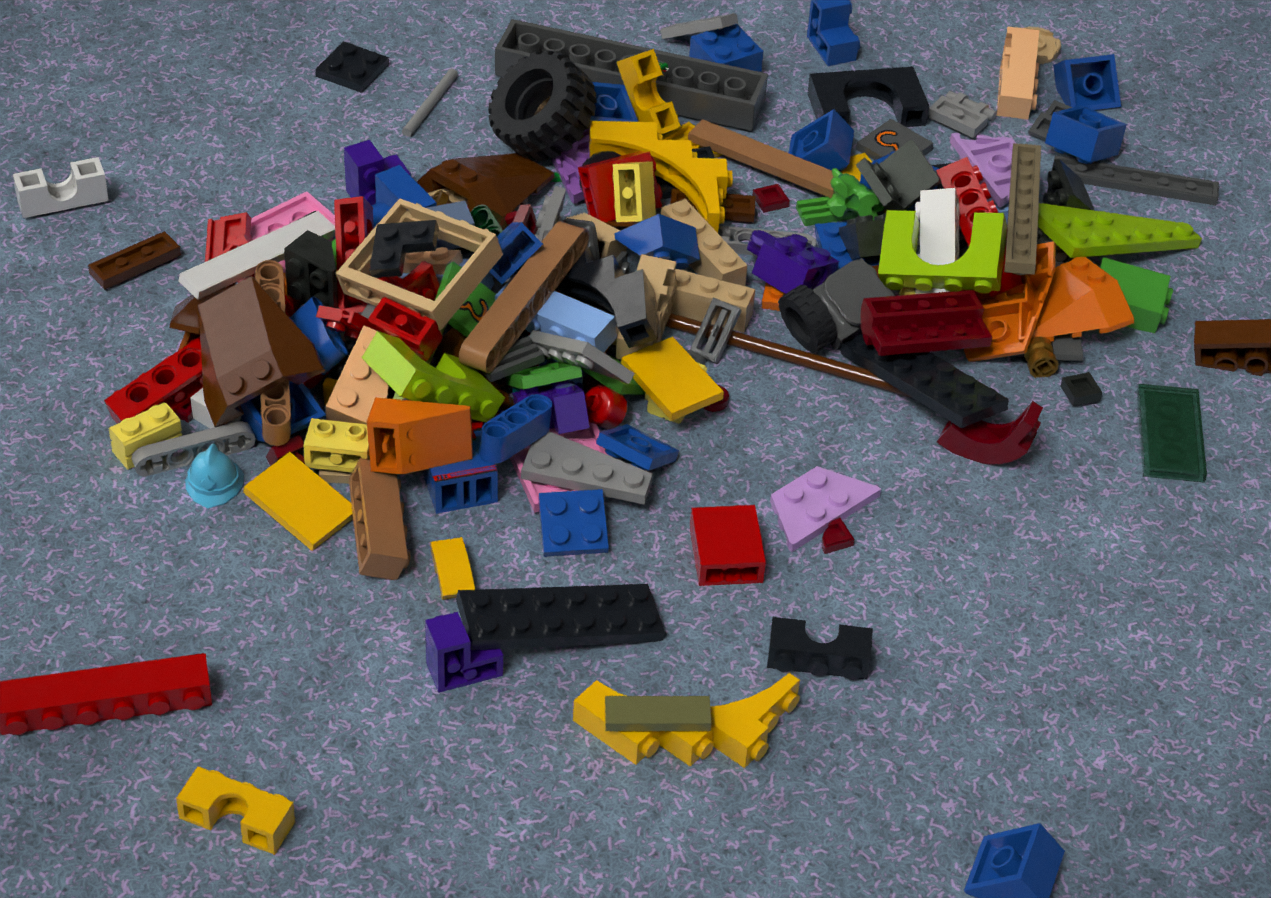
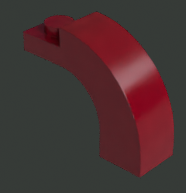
[936,401,1043,464]

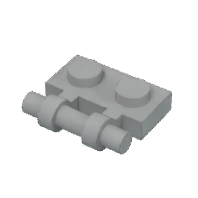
[927,91,997,138]

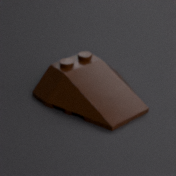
[417,153,555,218]
[198,276,325,427]

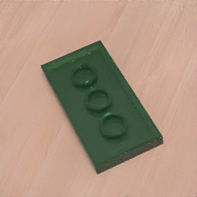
[1137,384,1207,483]

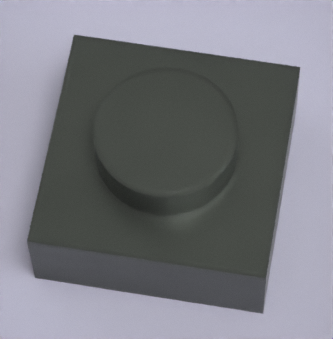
[1060,372,1102,406]

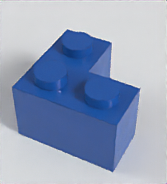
[807,0,860,66]

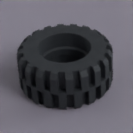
[488,51,596,161]

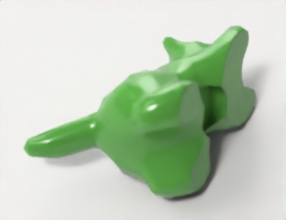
[827,168,885,220]

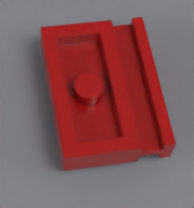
[205,212,252,262]
[316,305,372,341]

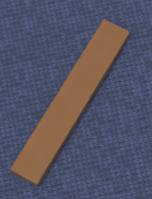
[688,119,833,198]

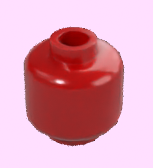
[585,385,627,429]

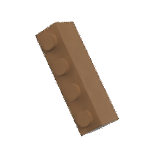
[349,458,410,580]

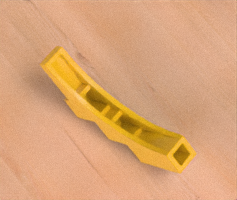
[589,121,733,233]
[573,673,800,768]

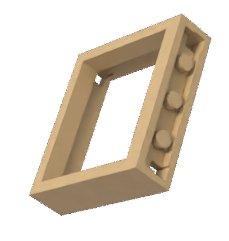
[335,198,503,331]

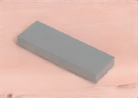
[660,13,738,39]

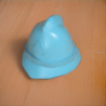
[185,443,244,508]

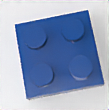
[596,424,679,471]
[538,489,609,557]

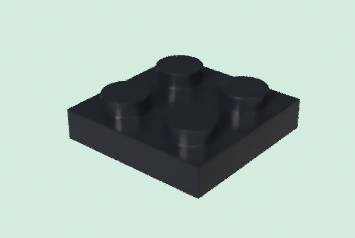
[315,41,389,93]

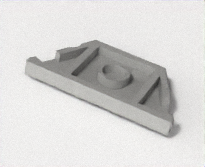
[535,186,566,242]

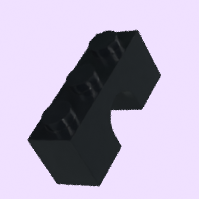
[767,617,873,680]

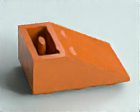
[366,397,473,474]

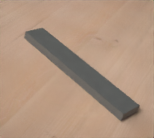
[1054,155,1219,206]

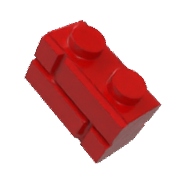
[368,297,442,361]

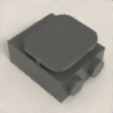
[813,258,894,351]

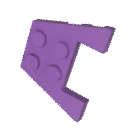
[551,127,590,204]

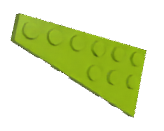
[1038,203,1202,258]

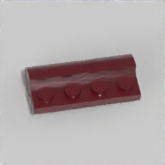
[861,290,993,356]

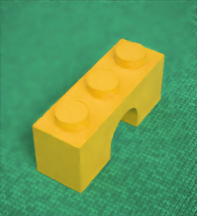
[617,49,681,134]
[176,766,295,855]

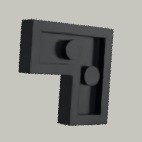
[369,220,439,278]

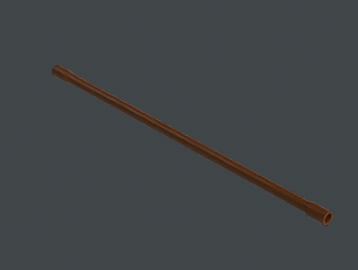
[570,296,912,398]

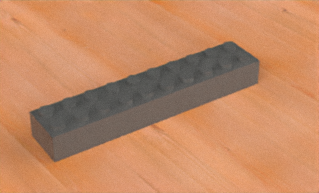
[495,19,768,131]

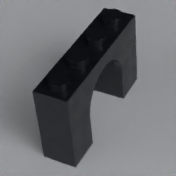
[807,66,929,127]

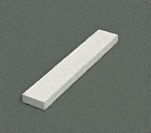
[178,211,335,300]

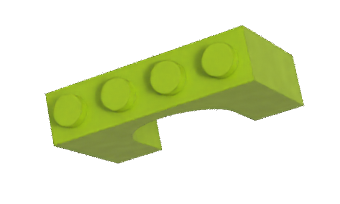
[878,210,1007,293]
[362,331,505,423]

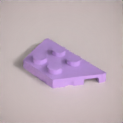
[950,133,1016,207]
[770,466,881,552]

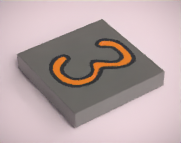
[856,119,933,160]

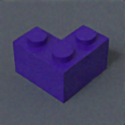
[344,140,411,206]
[512,380,590,434]
[425,612,503,693]

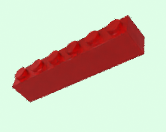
[0,653,212,735]

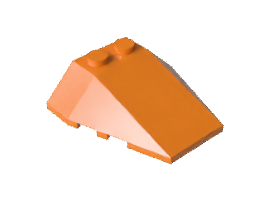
[961,241,1056,362]
[1032,257,1134,342]

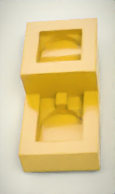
[430,537,475,600]

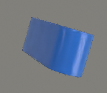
[290,296,348,375]
[480,394,552,463]

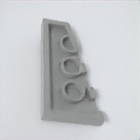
[529,330,635,384]
[521,431,653,505]

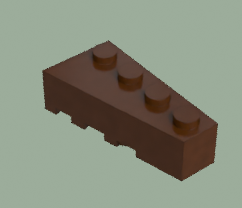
[1194,319,1271,376]

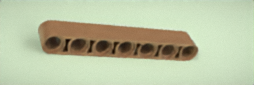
[459,221,589,373]
[255,260,291,446]

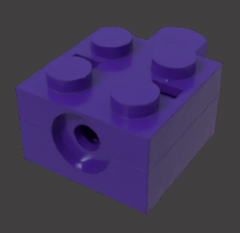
[746,230,840,294]

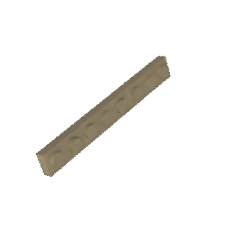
[1004,143,1041,275]

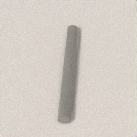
[402,68,458,137]

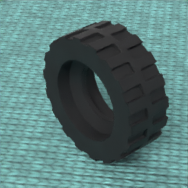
[778,284,837,353]

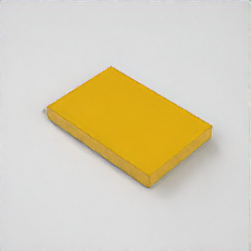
[621,336,724,421]
[243,452,353,551]

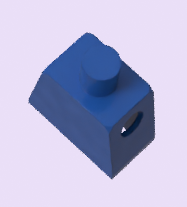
[489,222,543,284]

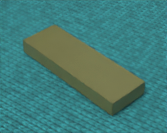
[605,696,711,731]

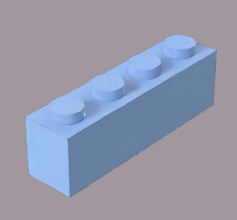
[495,274,617,353]

